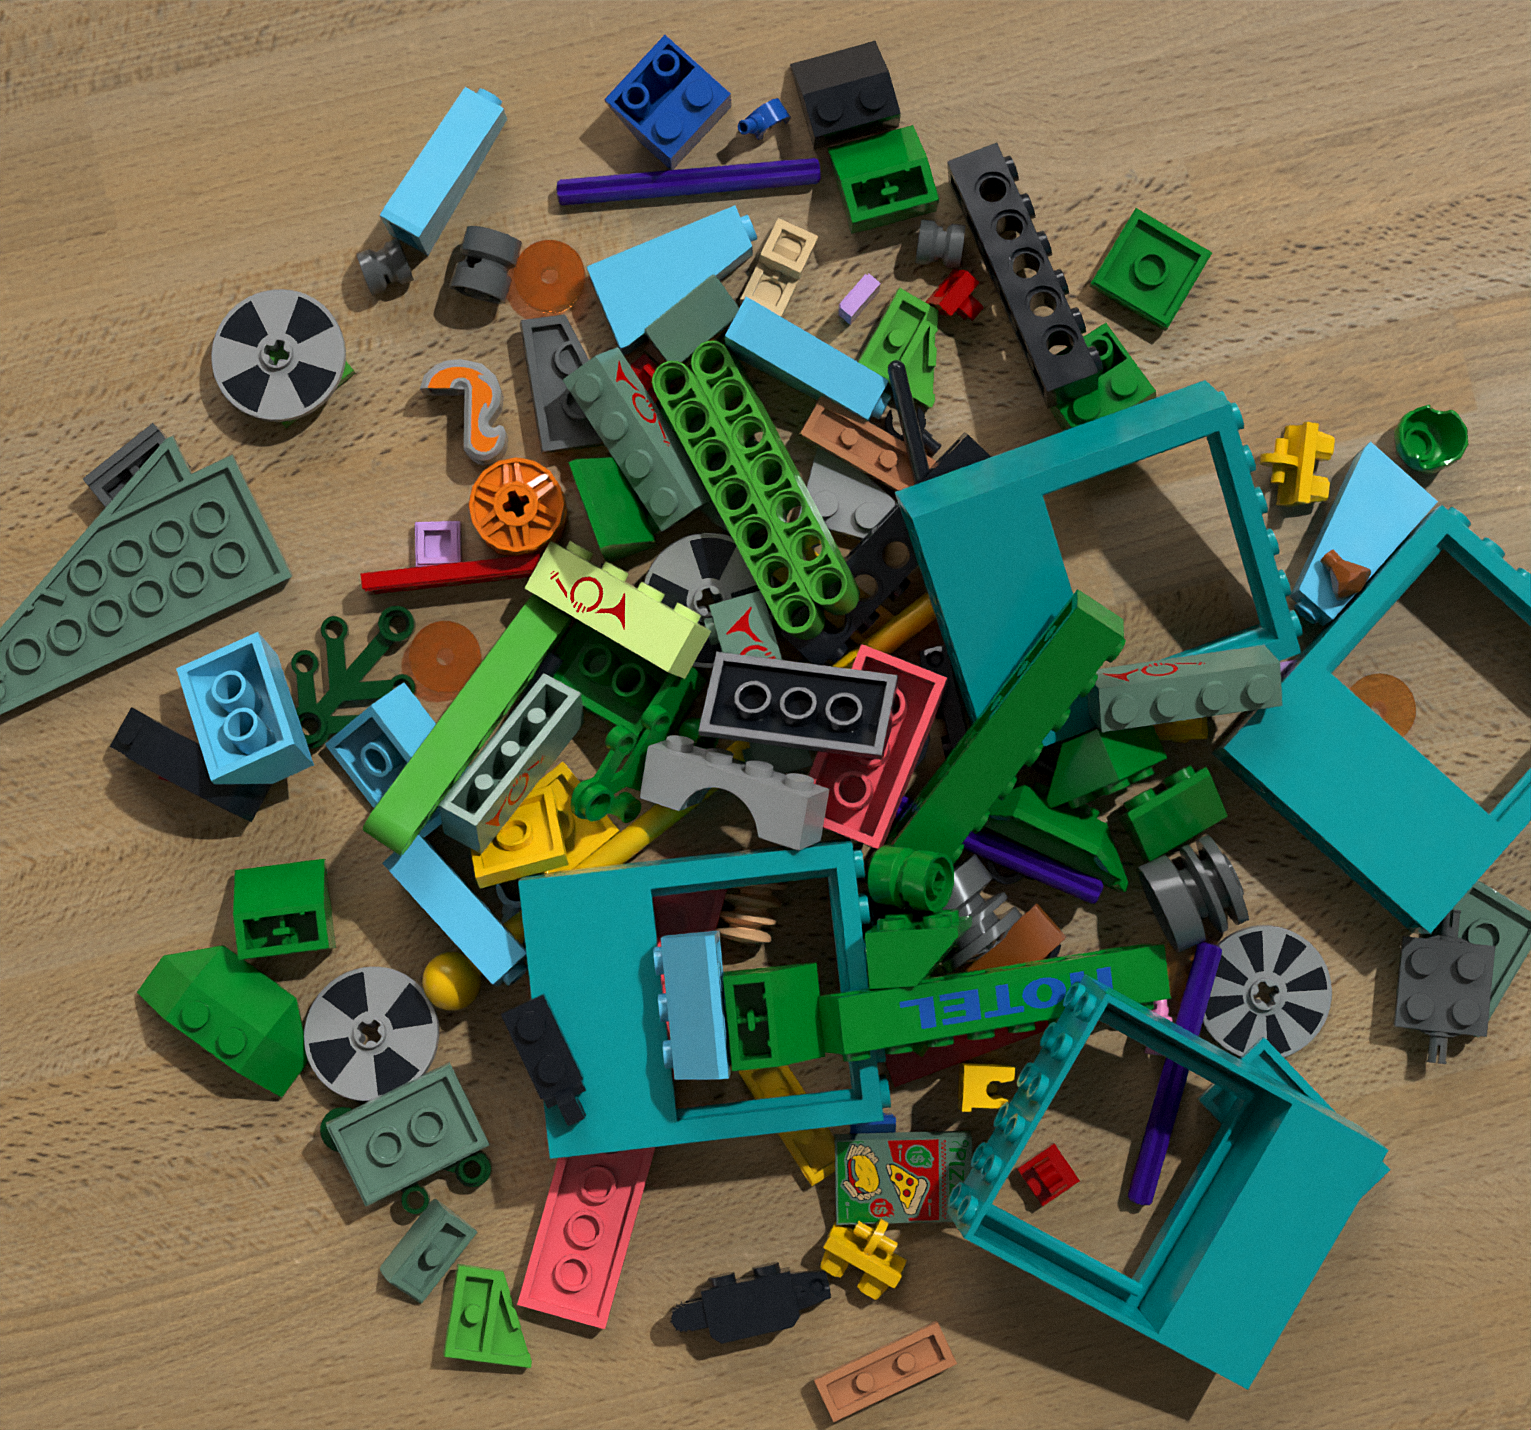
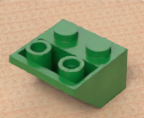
[828,125,939,234]
[1031,322,1157,431]
[1047,725,1167,810]
[1117,765,1228,863]
[233,859,336,960]
[865,909,972,989]
[723,962,826,1071]

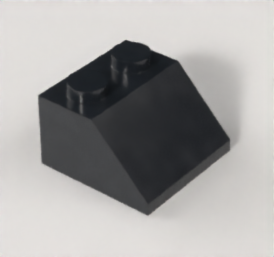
[790,41,901,150]

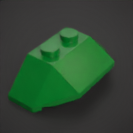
[983,782,1129,893]
[137,945,309,1098]

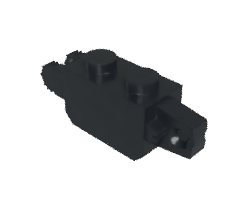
[670,1262,831,1344]

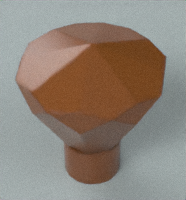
[1320,549,1371,601]

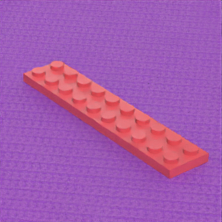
[517,889,727,1329]

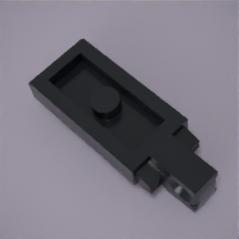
[920,645,968,759]
[501,993,586,1126]

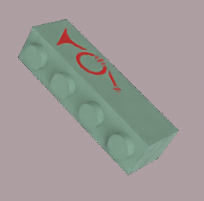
[563,347,712,531]
[704,591,813,775]
[1087,645,1282,732]
[438,673,585,854]

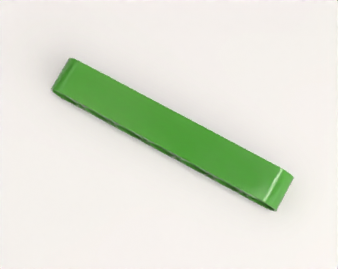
[691,341,860,615]
[652,361,825,640]
[362,594,573,856]

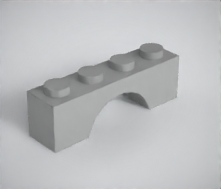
[640,735,830,850]

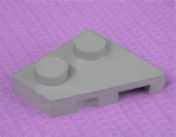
[798,447,895,541]

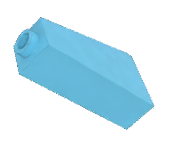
[380,87,507,256]
[586,205,757,356]
[724,297,892,422]
[1289,441,1438,626]
[382,834,528,987]

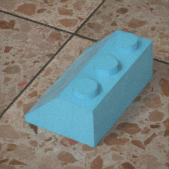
[176,632,314,784]
[325,683,469,838]
[653,930,732,1080]

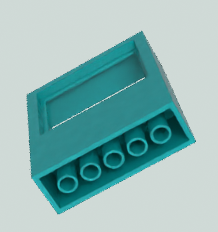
[895,380,1303,747]
[1212,505,1531,934]
[518,838,891,1159]
[947,974,1389,1390]

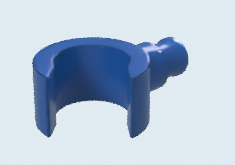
[738,98,791,140]

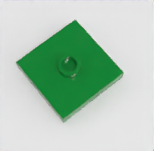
[1090,208,1212,331]

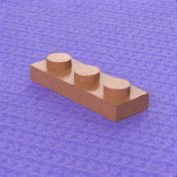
[798,395,936,492]
[814,1320,957,1422]

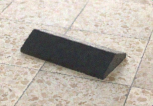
[699,652,898,760]

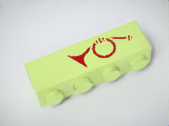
[525,541,711,679]

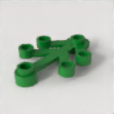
[570,704,720,823]

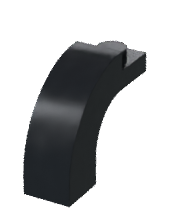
[110,707,272,822]

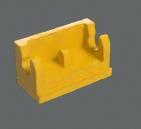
[958,1063,1015,1112]

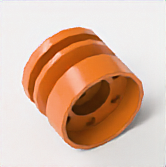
[469,457,569,557]

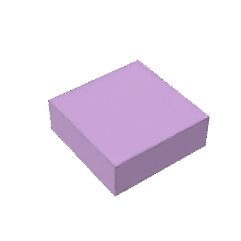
[838,274,881,325]
[415,521,462,567]

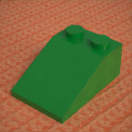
[568,457,661,563]
[553,619,707,743]

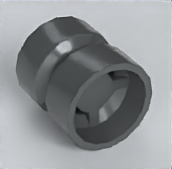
[450,226,522,304]

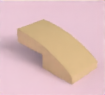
[739,218,819,317]

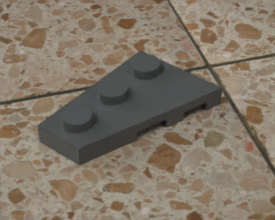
[520,314,605,454]

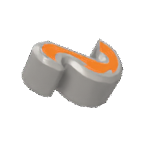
[420,359,508,466]

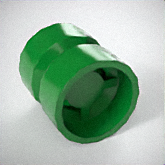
[868,845,954,913]

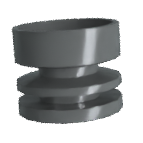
[1137,835,1249,953]
[900,854,1022,973]

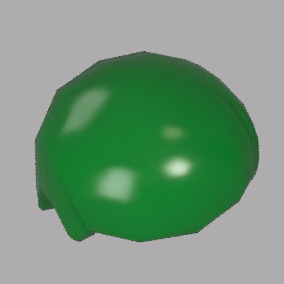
[1394,405,1469,474]

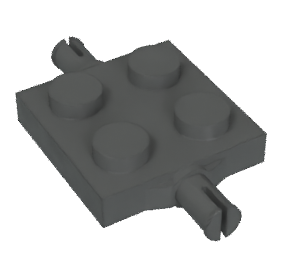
[1393,910,1495,1064]

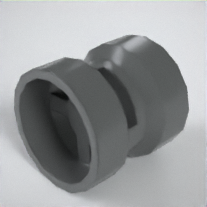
[915,219,966,270]
[356,238,414,296]

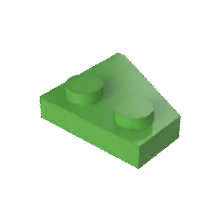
[858,288,938,409]
[443,1264,532,1368]

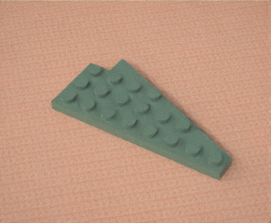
[0,435,293,715]

